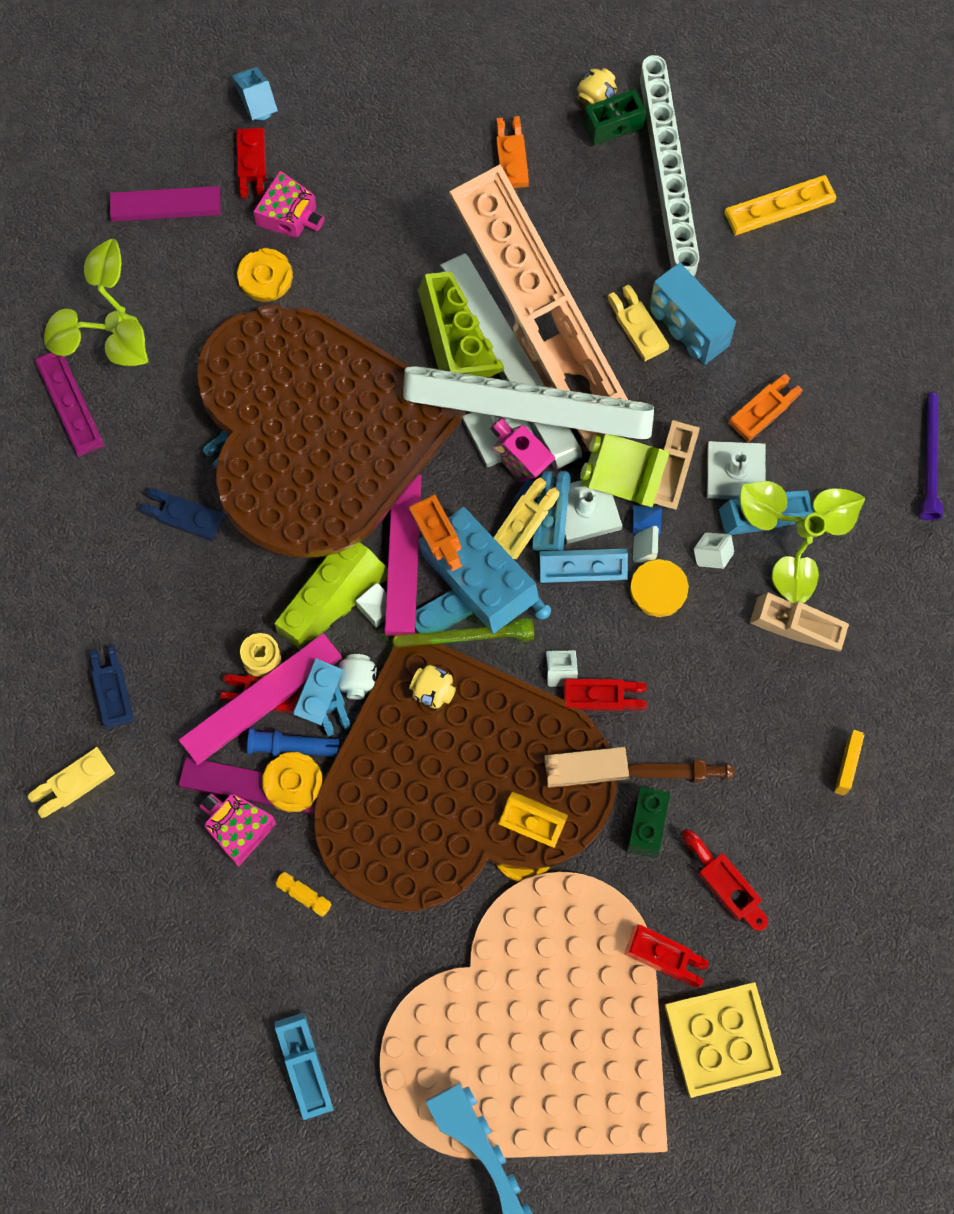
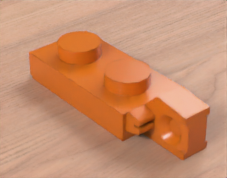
[409,495,462,571]

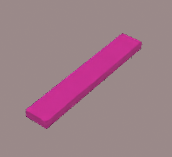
[385,475,422,636]
[179,633,342,765]

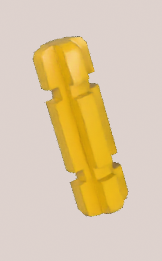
[275,872,331,917]

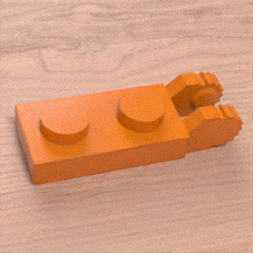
[496,116,529,188]
[728,374,802,443]

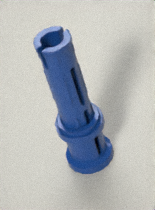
[247,728,339,758]

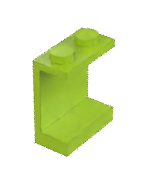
[580,432,670,507]

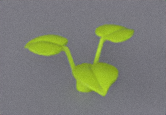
[44,239,149,366]
[740,481,865,603]

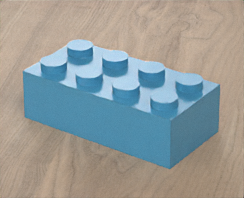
[418,507,539,634]

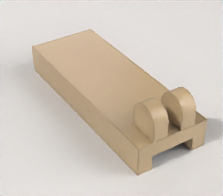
[544,747,629,788]

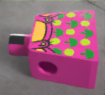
[254,171,324,238]
[489,417,556,482]
[200,794,276,868]

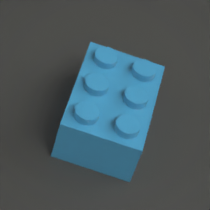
[650,262,736,365]

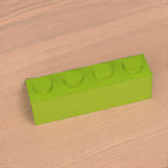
[418,271,505,378]
[275,543,388,650]

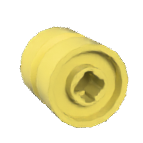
[240,633,282,677]

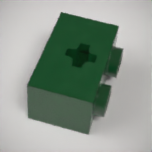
[583,89,646,146]
[627,786,670,858]

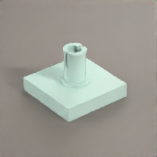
[463,412,536,468]
[707,441,766,500]
[554,480,622,544]

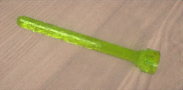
[393,618,534,647]

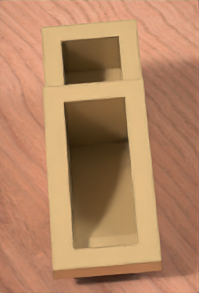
[654,420,700,510]
[750,592,849,652]

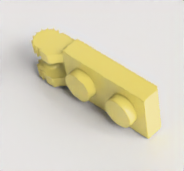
[608,285,669,362]
[494,477,560,559]
[28,747,115,818]

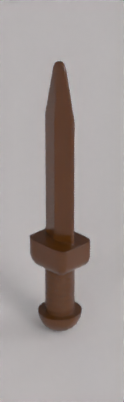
[628,759,735,783]

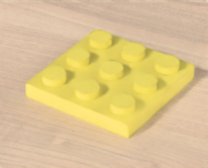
[665,982,781,1098]

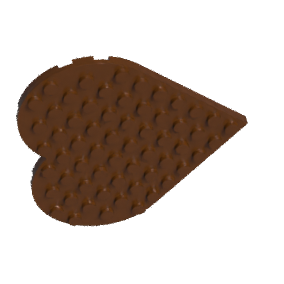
[197,305,470,558]
[315,632,617,912]

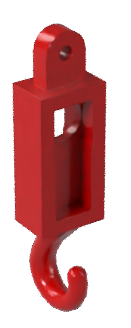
[681,829,768,931]

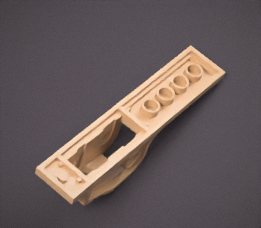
[449,165,628,448]

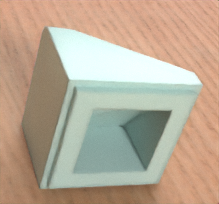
[694,532,734,569]
[356,583,387,628]

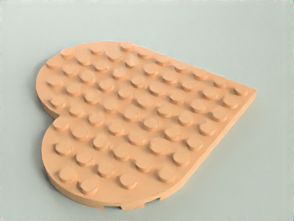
[380,872,668,1159]

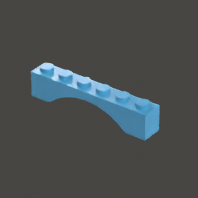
[426,1082,533,1214]

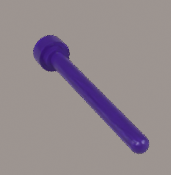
[920,392,943,521]

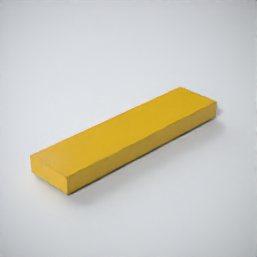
[725,175,836,236]

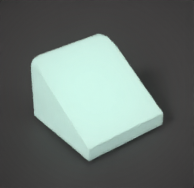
[633,526,659,563]
[546,650,578,687]

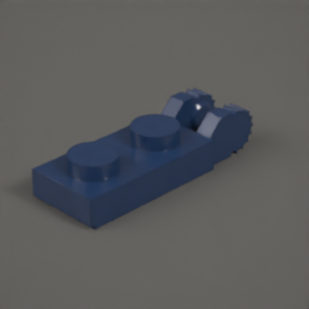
[138,488,224,542]
[90,645,135,729]

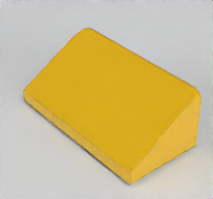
[498,792,568,848]

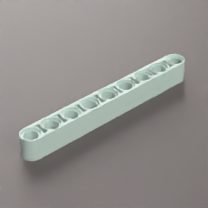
[640,55,699,276]
[439,253,582,470]
[403,366,654,439]

